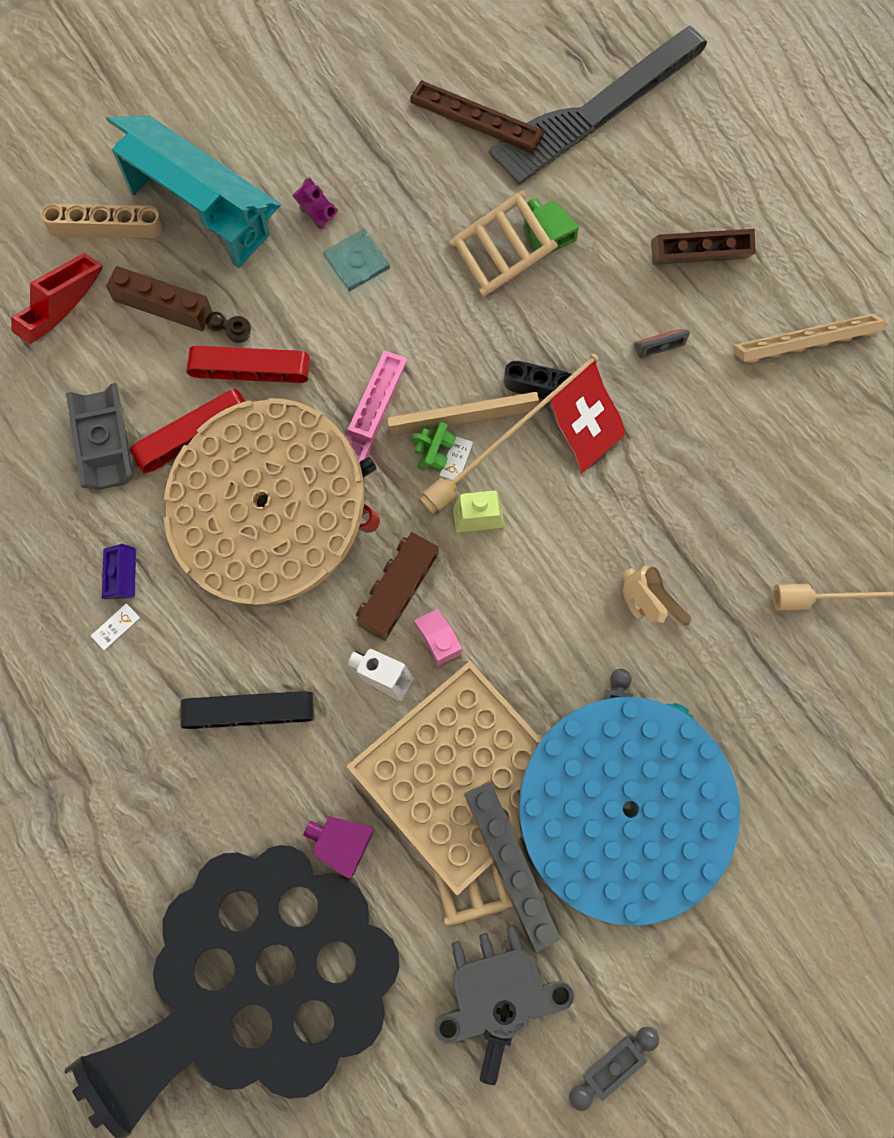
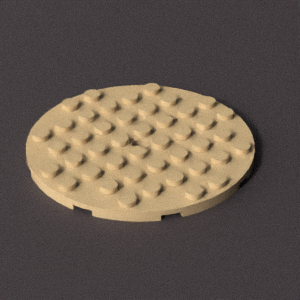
[164,398,364,605]

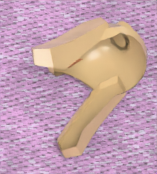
[621,565,692,625]

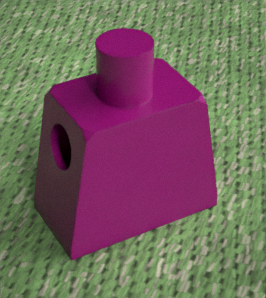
[303,816,375,880]

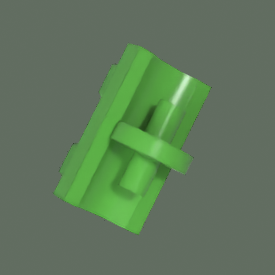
[411,422,456,471]

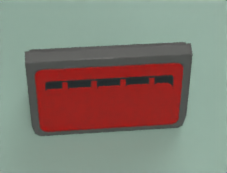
[634,329,690,358]

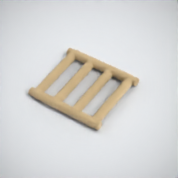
[449,190,558,297]
[433,837,544,927]

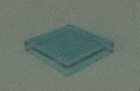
[323,229,390,292]

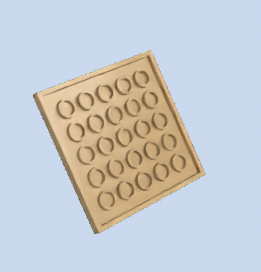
[346,661,541,896]

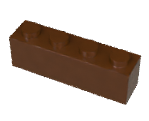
[651,229,756,265]
[106,266,212,332]
[356,532,439,641]

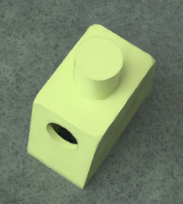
[453,491,504,533]

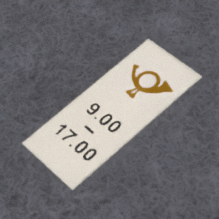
[439,436,473,480]
[91,604,140,650]

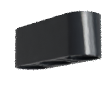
[504,361,572,399]

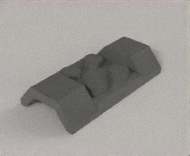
[66,383,133,490]

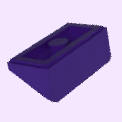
[102,544,136,599]

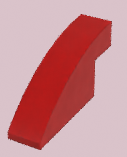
[11,253,103,344]

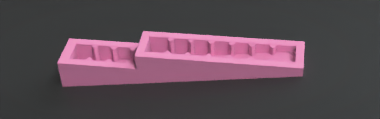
[346,351,407,462]

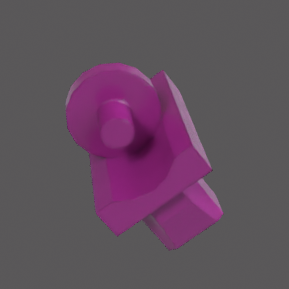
[292,178,338,228]

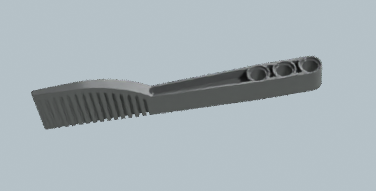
[489,26,707,185]

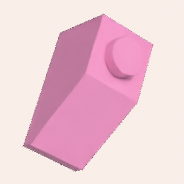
[414,609,462,667]

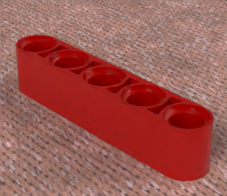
[186,346,310,383]
[130,389,245,473]

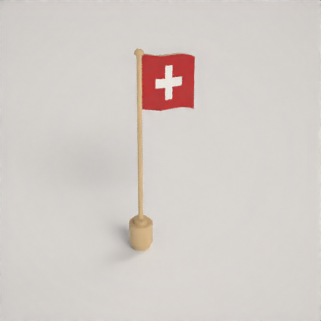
[419,354,625,515]

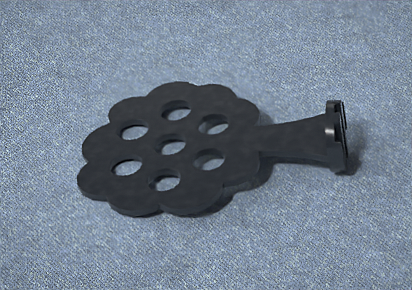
[65,845,400,1138]

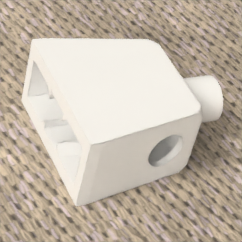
[348,649,414,702]

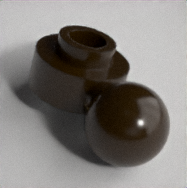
[206,312,251,343]

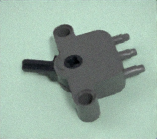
[435,925,574,1085]

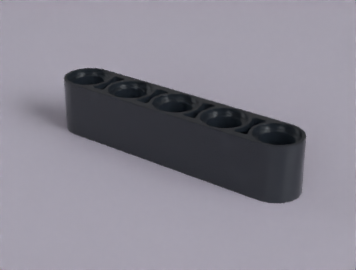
[180,691,314,729]

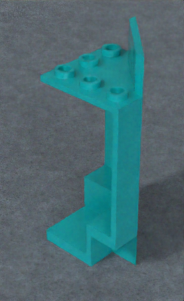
[106,116,281,268]

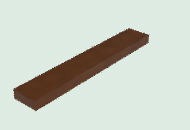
[410,80,544,154]

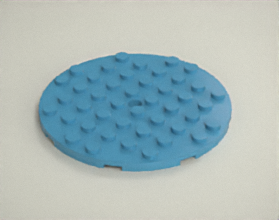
[518,697,740,926]

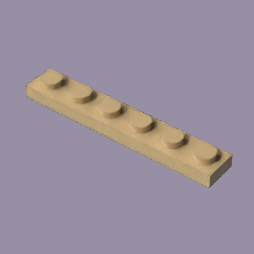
[734,314,886,363]

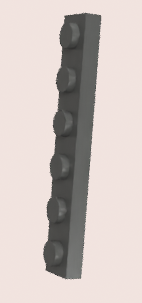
[464,782,561,952]

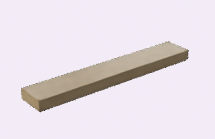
[387,392,539,436]

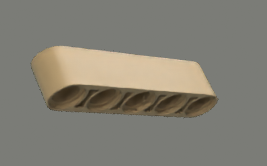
[40,204,164,238]

